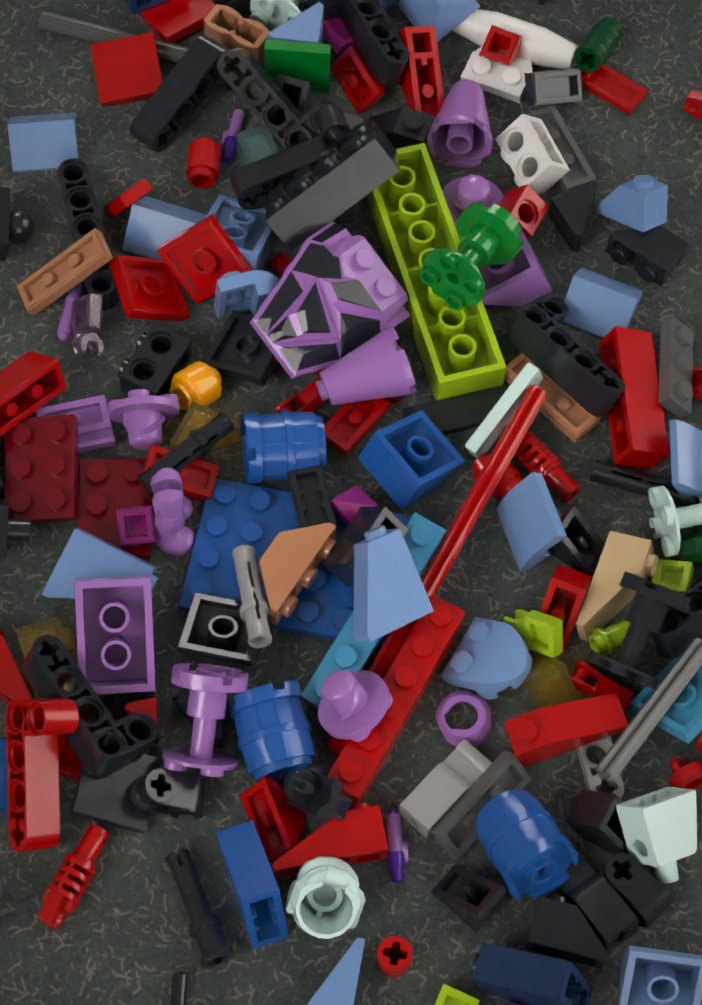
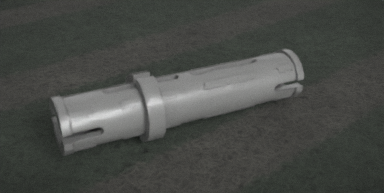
[232,545,272,648]

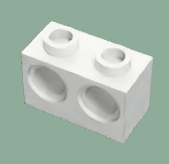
[495,113,570,194]

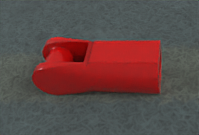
[273,376,329,413]
[565,660,635,713]

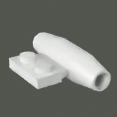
[452,9,579,103]

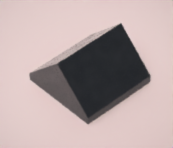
[178,592,260,666]

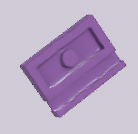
[36,395,116,454]

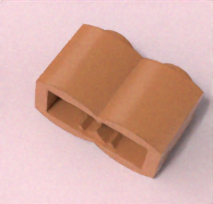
[204,4,270,67]

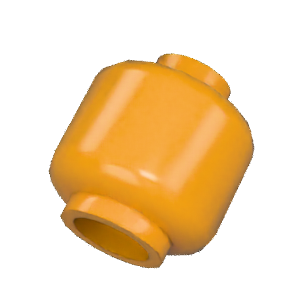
[170,361,222,413]

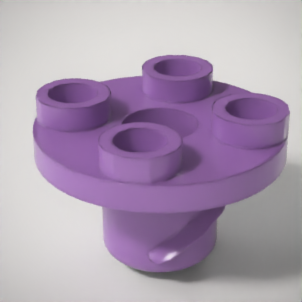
[442,174,503,230]
[108,389,180,450]
[318,670,393,742]

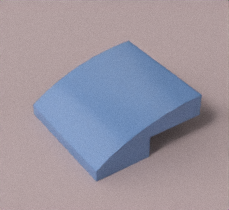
[669,419,702,501]
[496,472,567,572]

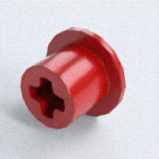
[376,936,413,978]

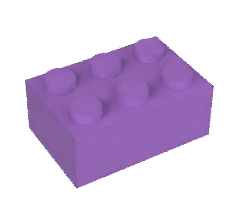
[75,575,156,694]

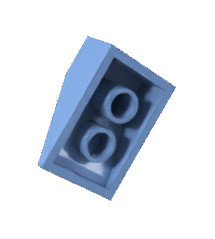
[205,194,275,270]

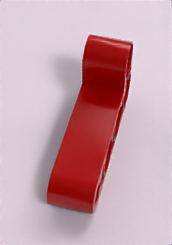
[6,698,79,853]

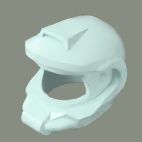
[285,856,365,939]

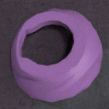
[435,690,492,748]

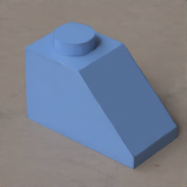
[596,175,668,232]

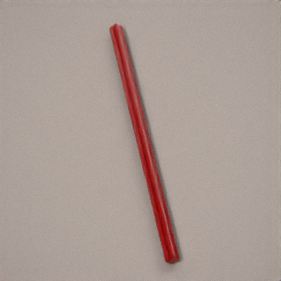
[327,385,546,757]

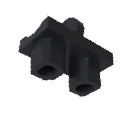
[284,768,352,821]

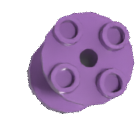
[162,663,249,777]

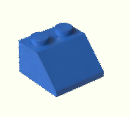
[358,410,466,510]

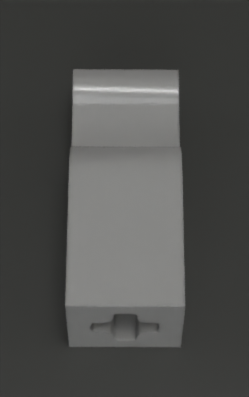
[398,739,492,839]

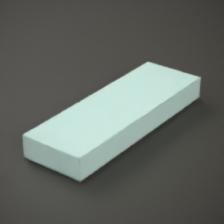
[465,362,543,458]

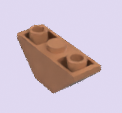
[259,522,337,626]

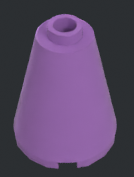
[427,80,493,168]
[315,327,417,405]

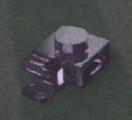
[72,293,104,358]

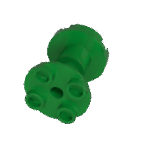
[420,201,523,310]

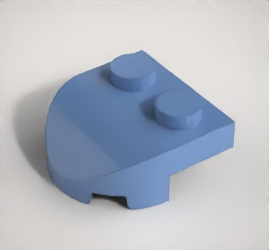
[214,270,279,318]
[441,617,532,700]

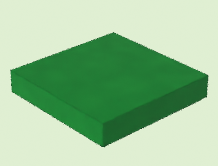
[264,39,331,92]

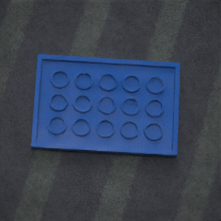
[179,478,412,649]

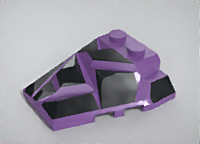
[249,222,414,379]

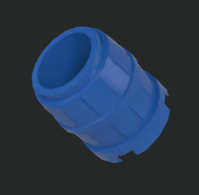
[240,410,326,484]
[226,681,316,782]
[476,789,578,900]

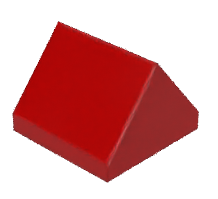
[479,25,522,67]
[124,697,159,740]

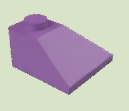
[478,221,552,307]

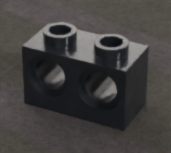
[118,323,192,396]

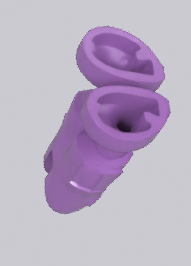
[151,468,196,555]

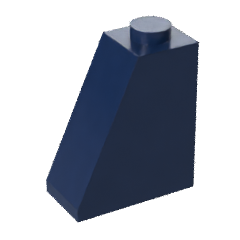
[471,942,593,1005]

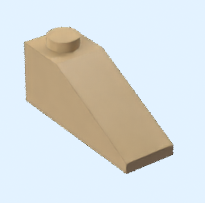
[576,531,658,641]

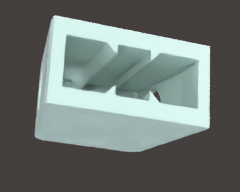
[616,786,697,883]

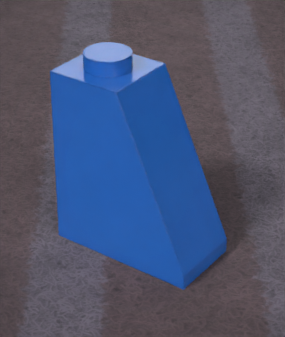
[216,820,289,949]

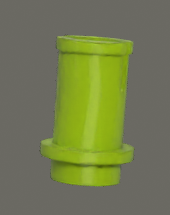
[588,618,630,656]

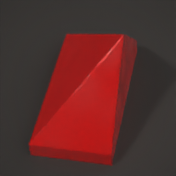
[330,45,386,114]
[240,777,306,863]

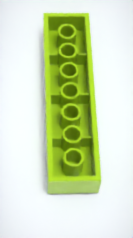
[365,143,507,401]

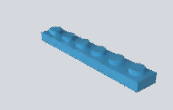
[302,512,446,709]

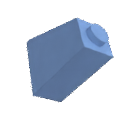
[353,525,434,642]
[42,528,159,599]

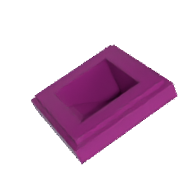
[331,485,378,526]
[116,504,156,546]

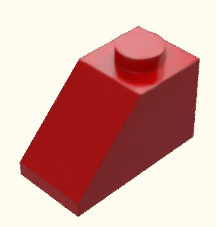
[540,564,592,655]

